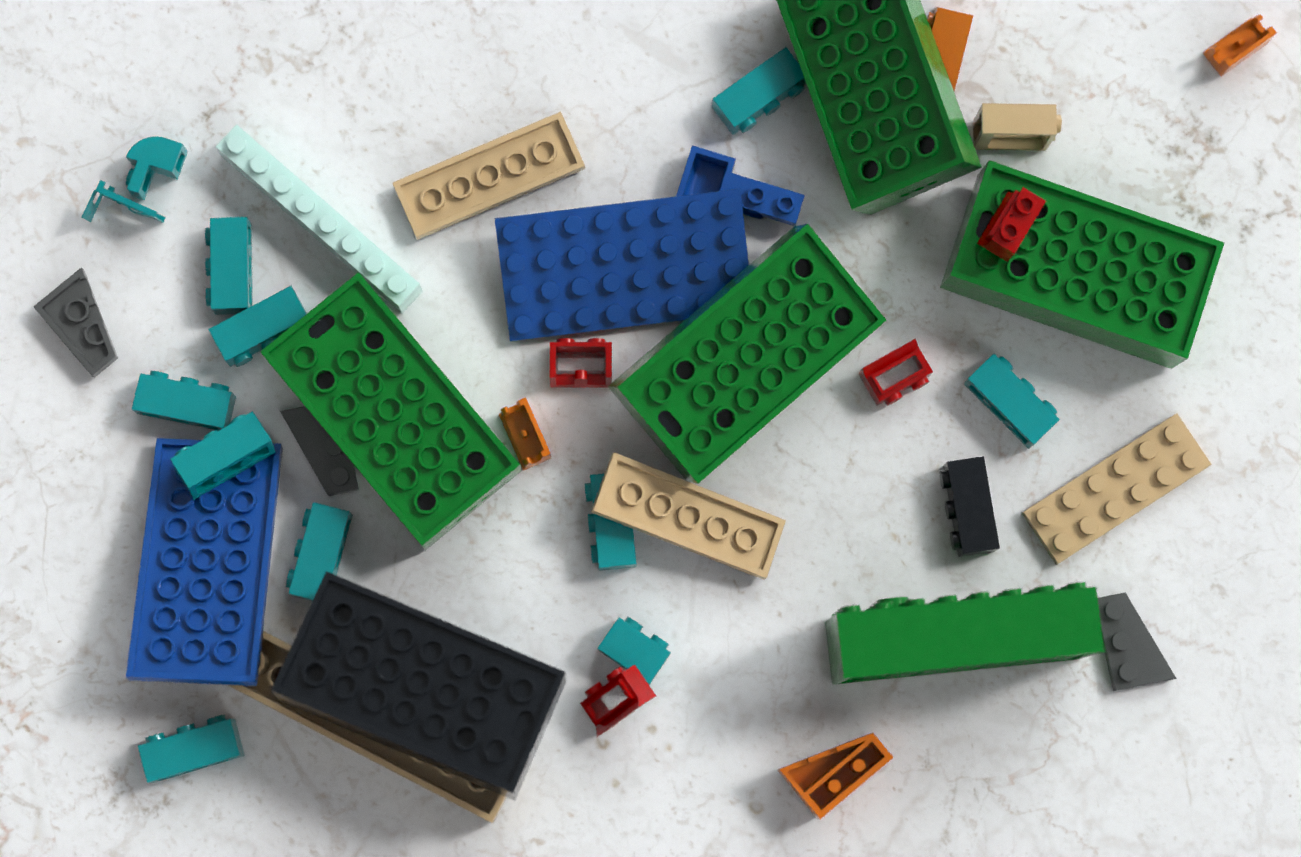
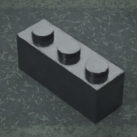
[939,456,1000,557]

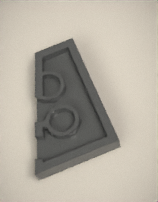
[34,267,118,378]
[280,406,359,496]
[1098,592,1177,691]

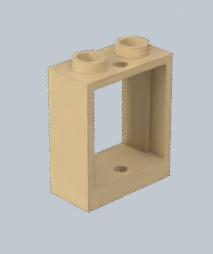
[973,103,1062,151]

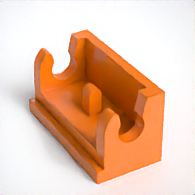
[1203,15,1277,77]
[499,397,552,471]

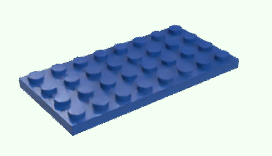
[494,189,749,341]
[126,438,283,686]

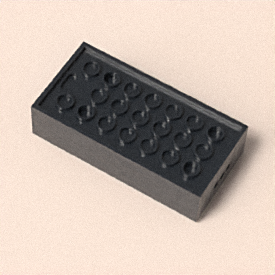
[271,571,566,800]

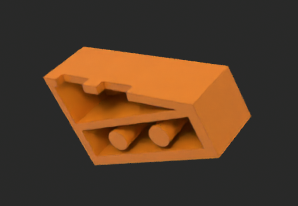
[927,7,973,92]
[777,733,894,819]

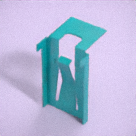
[81,180,166,223]

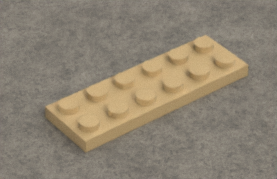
[392,112,585,240]
[1022,413,1212,565]
[591,452,786,580]

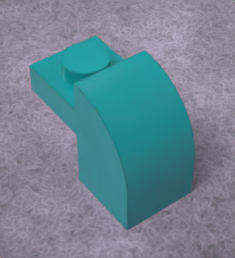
[126,137,188,200]

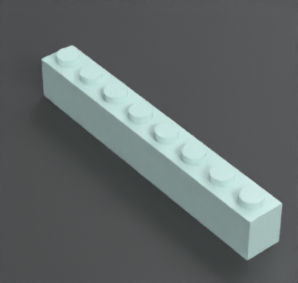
[216,124,422,313]

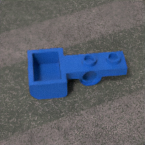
[676,145,805,226]

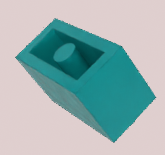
[597,616,671,685]

